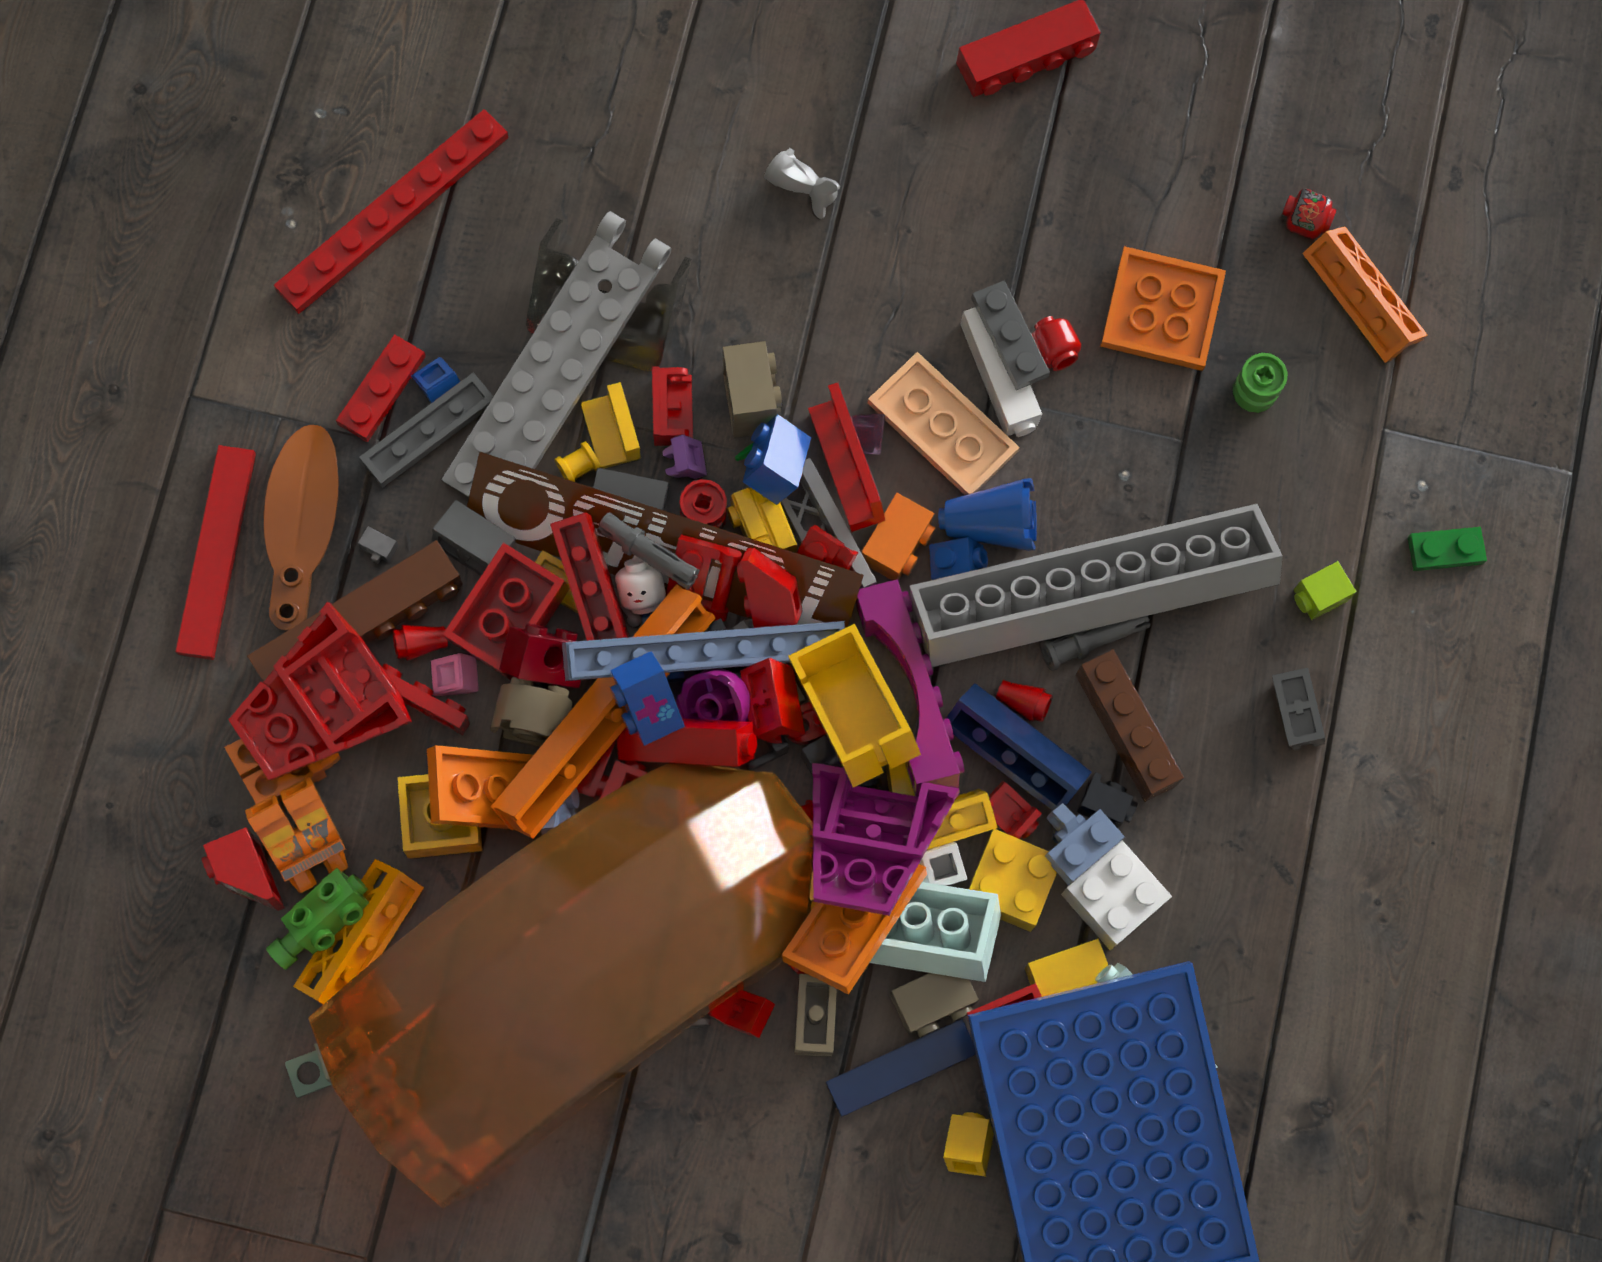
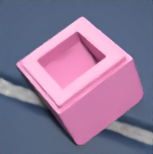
[431,653,478,697]

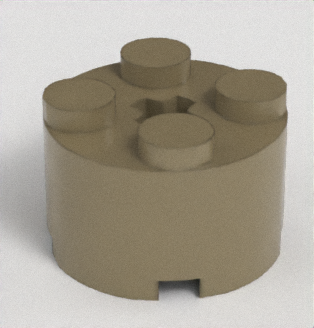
[490,677,572,747]

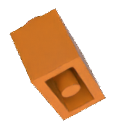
[861,493,936,581]

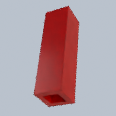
[617,718,757,767]

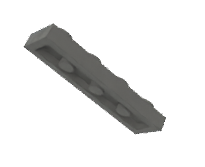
[359,372,494,488]

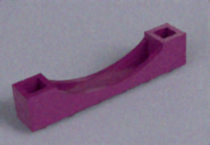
[856,579,964,797]

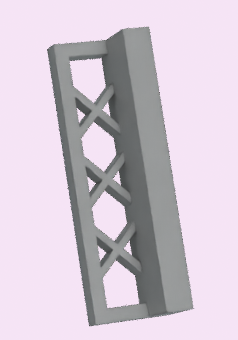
[780,458,877,589]

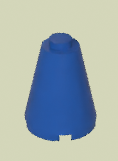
[938,478,1037,551]

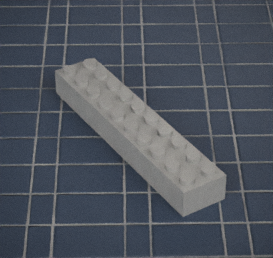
[910,504,1282,667]

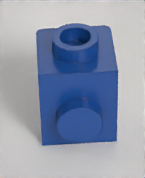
[929,537,988,580]

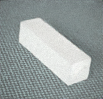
[960,307,1042,437]

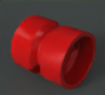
[680,479,727,529]

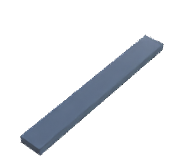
[562,621,845,681]

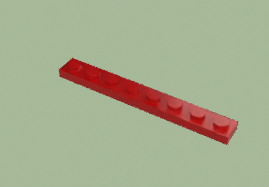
[273,109,508,314]

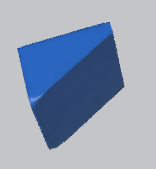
[411,357,460,403]

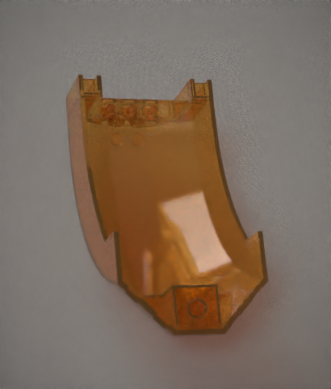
[308,763,814,1208]

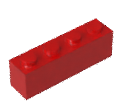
[956,0,1101,97]
[550,513,630,641]

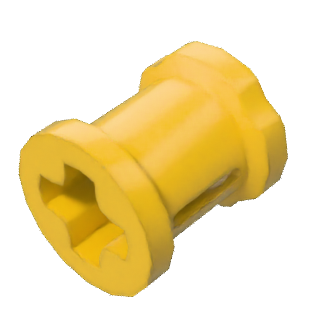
[554,441,601,482]

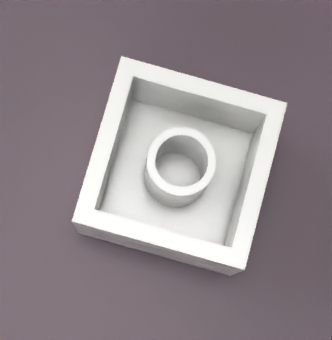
[1061,840,1172,951]

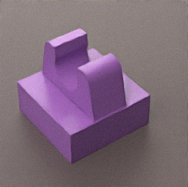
[663,435,707,479]

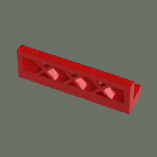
[808,382,886,532]

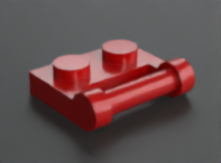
[664,534,742,622]

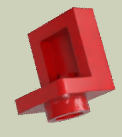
[595,760,651,813]
[989,781,1042,839]
[707,980,775,1038]

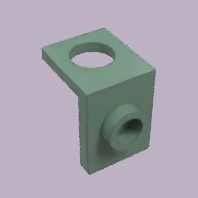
[285,1041,342,1098]

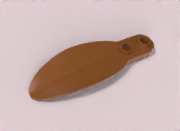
[264,425,339,632]

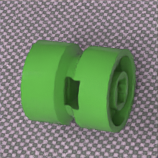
[1233,353,1288,413]

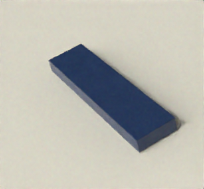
[826,1019,976,1118]

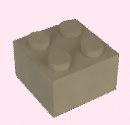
[722,341,782,438]

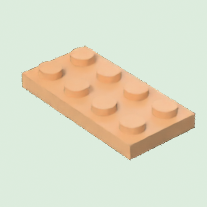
[867,352,1020,495]

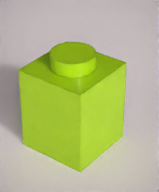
[1294,561,1357,620]

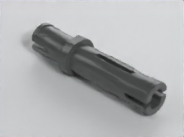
[597,512,700,590]

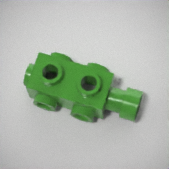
[266,868,369,970]

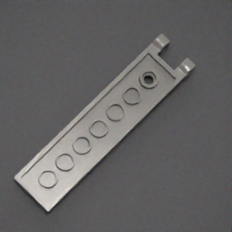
[441,211,671,497]

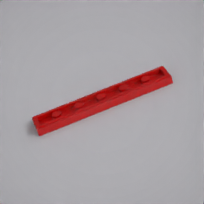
[175,445,256,660]

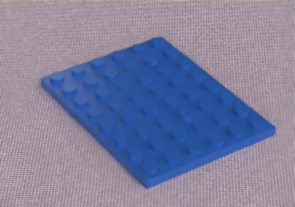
[968,961,1260,1262]

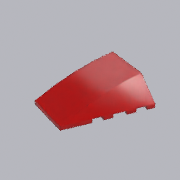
[228,602,412,780]

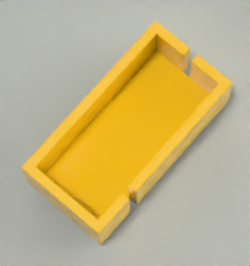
[788,624,921,788]

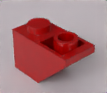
[737,548,803,628]

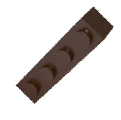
[1076,649,1184,802]

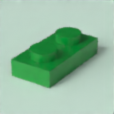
[1408,527,1487,571]

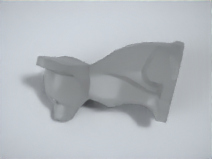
[764,148,840,219]

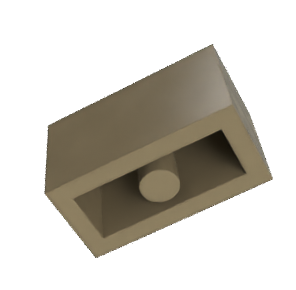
[889,973,979,1038]
[794,974,837,1057]

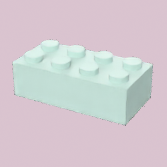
[870,882,1001,982]

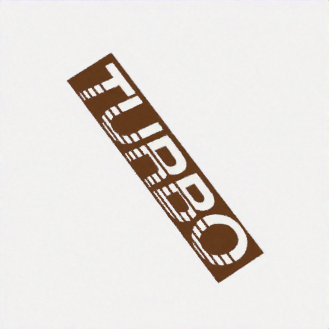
[467,452,864,628]

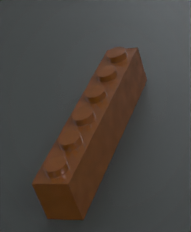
[247,540,463,681]

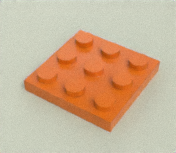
[1100,246,1226,371]

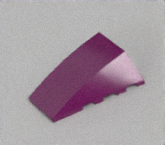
[812,763,959,916]

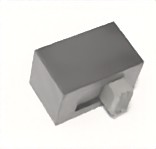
[358,526,399,564]

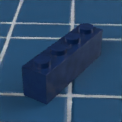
[946,683,1092,811]

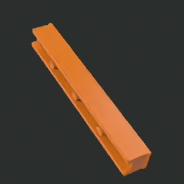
[491,584,715,839]

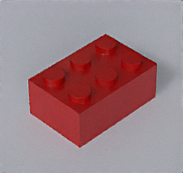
[442,542,570,680]

